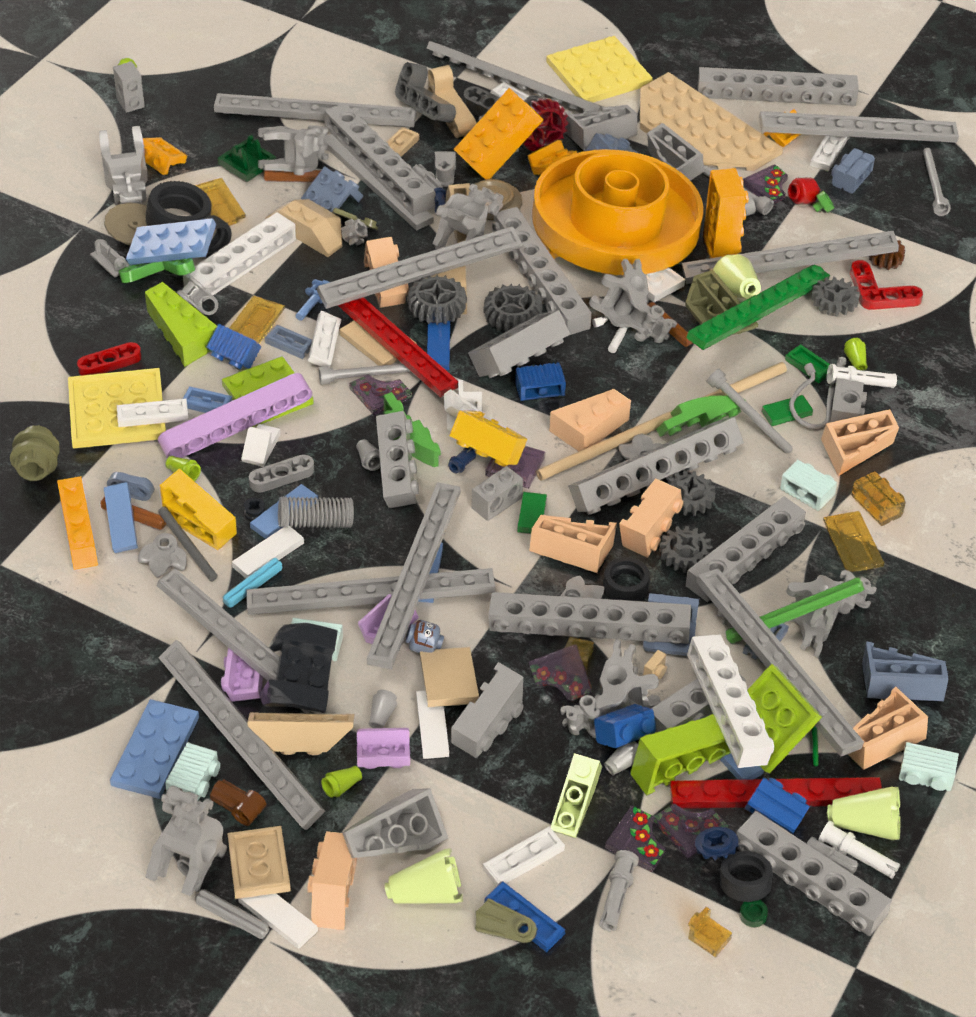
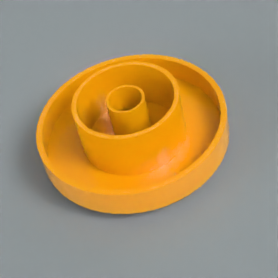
[532,150,703,275]

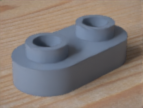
[107,472,155,501]

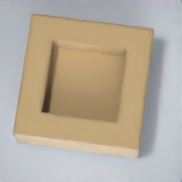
[643,650,667,679]

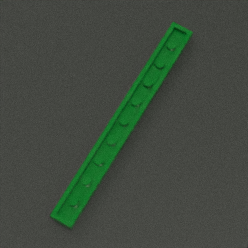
[686,264,831,350]

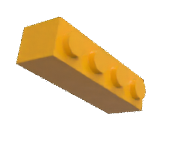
[57,476,98,570]

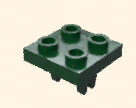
[218,135,276,182]

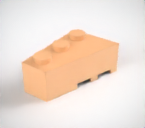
[364,237,409,308]
[549,389,631,451]
[821,410,899,476]
[619,478,683,558]
[529,515,617,573]
[848,686,928,770]
[307,831,357,930]

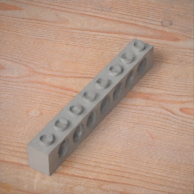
[698,67,859,106]
[325,103,436,216]
[492,207,591,335]
[568,417,744,515]
[489,592,691,644]

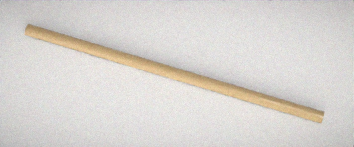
[536,362,787,481]

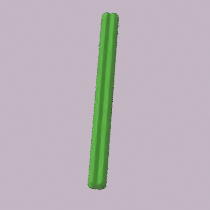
[725,577,864,643]

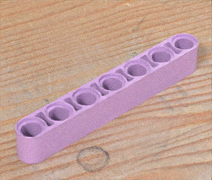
[158,373,312,458]

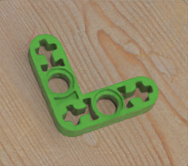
[119,258,195,283]

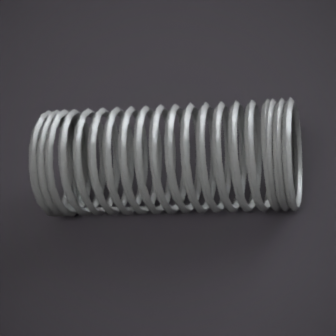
[278,496,354,528]

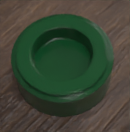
[739,900,768,928]

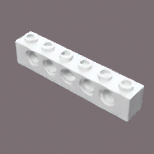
[183,212,296,302]
[687,634,774,768]

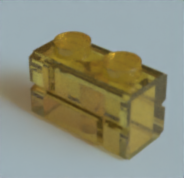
[851,471,906,526]

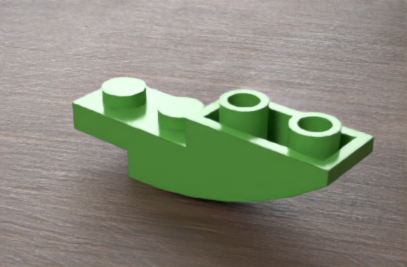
[384,392,441,467]
[656,396,746,437]

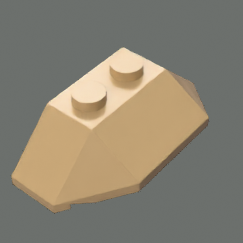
[265,199,342,257]
[248,713,354,755]

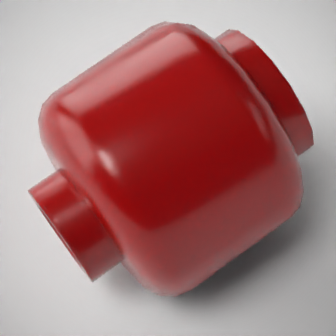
[788,177,820,205]

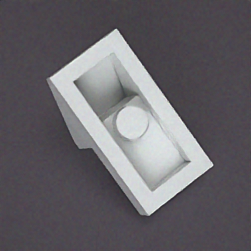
[444,389,482,431]
[242,423,280,467]

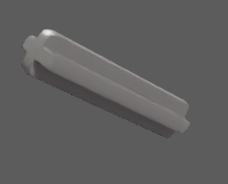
[196,890,269,939]

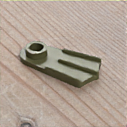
[332,208,378,230]
[475,898,537,943]

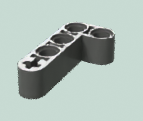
[395,62,456,123]
[464,86,540,117]

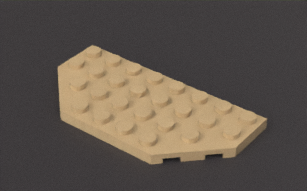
[640,72,783,171]

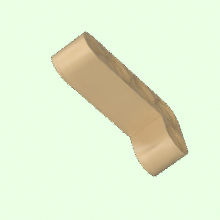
[428,65,477,138]

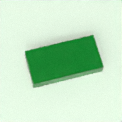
[785,344,830,383]
[761,395,813,426]
[517,492,547,534]

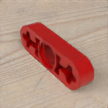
[77,342,141,376]

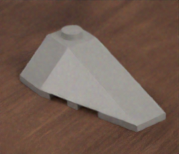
[342,788,448,858]

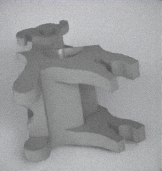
[258,125,329,175]
[99,126,148,205]
[432,184,504,265]
[589,259,677,343]
[781,570,877,658]
[560,639,661,738]
[146,785,227,896]

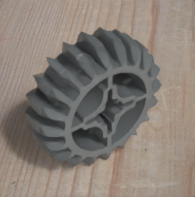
[407,274,467,325]
[483,284,543,332]

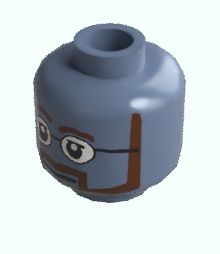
[405,620,444,653]

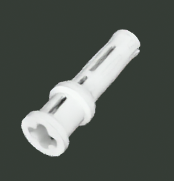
[827,364,897,388]
[818,821,900,879]

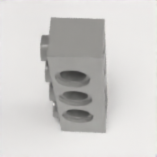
[376,411,419,508]
[652,674,746,733]

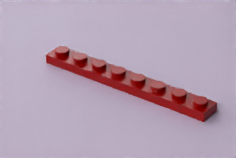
[338,297,458,398]
[670,777,882,809]

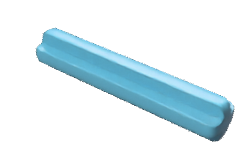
[222,558,282,608]

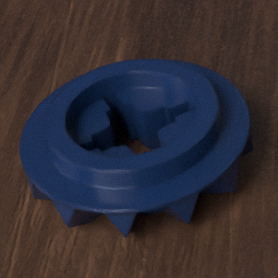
[695,827,739,861]

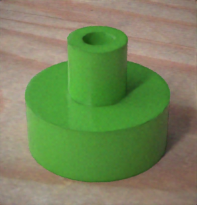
[813,191,835,213]

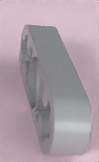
[249,455,314,493]

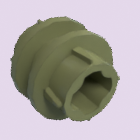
[10,425,60,481]

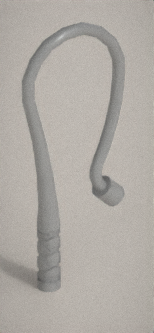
[789,357,847,429]

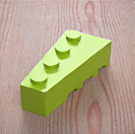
[145,282,217,367]
[630,714,731,796]

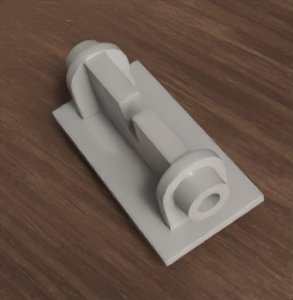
[90,239,130,278]

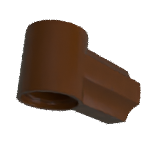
[210,779,267,826]

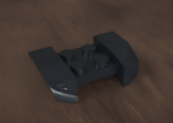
[259,623,338,713]

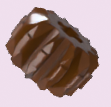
[869,240,905,271]

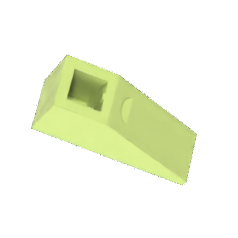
[551,754,602,838]

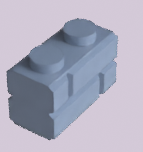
[831,148,875,193]

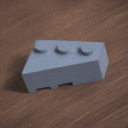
[862,641,949,701]

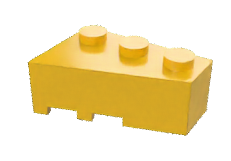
[449,410,527,467]
[160,468,237,550]

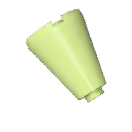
[713,254,761,299]
[827,786,900,840]
[385,848,463,904]

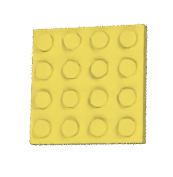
[546,36,653,103]
[68,368,166,449]

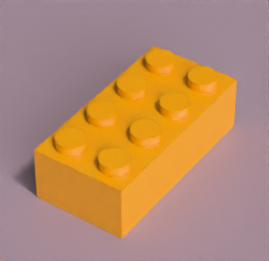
[454,88,544,180]
[703,168,748,259]

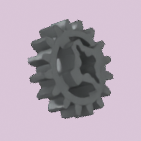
[811,277,860,316]
[667,471,716,516]
[659,526,713,573]

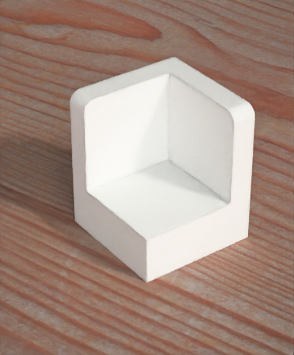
[458,380,482,411]

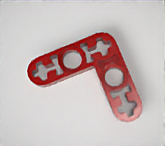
[850,260,923,310]

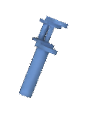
[295,279,330,321]

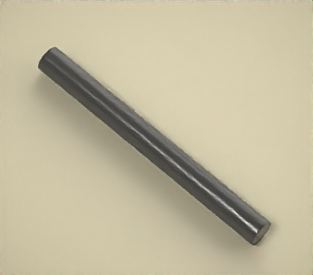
[158,507,218,581]

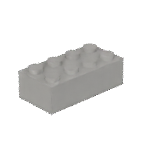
[468,310,570,378]

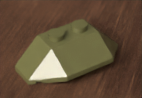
[685,270,759,335]

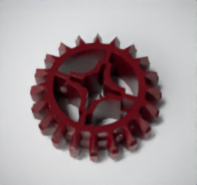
[522,98,569,152]

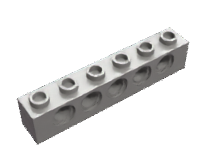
[686,496,806,602]
[737,811,892,936]

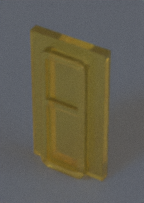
[195,178,246,226]
[229,296,285,344]
[823,511,884,572]

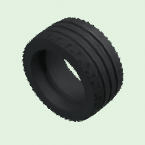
[146,181,212,226]

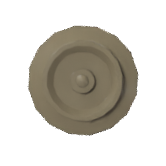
[474,179,522,220]
[104,203,147,245]

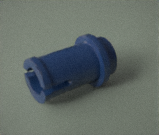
[434,188,446,213]
[448,447,476,473]

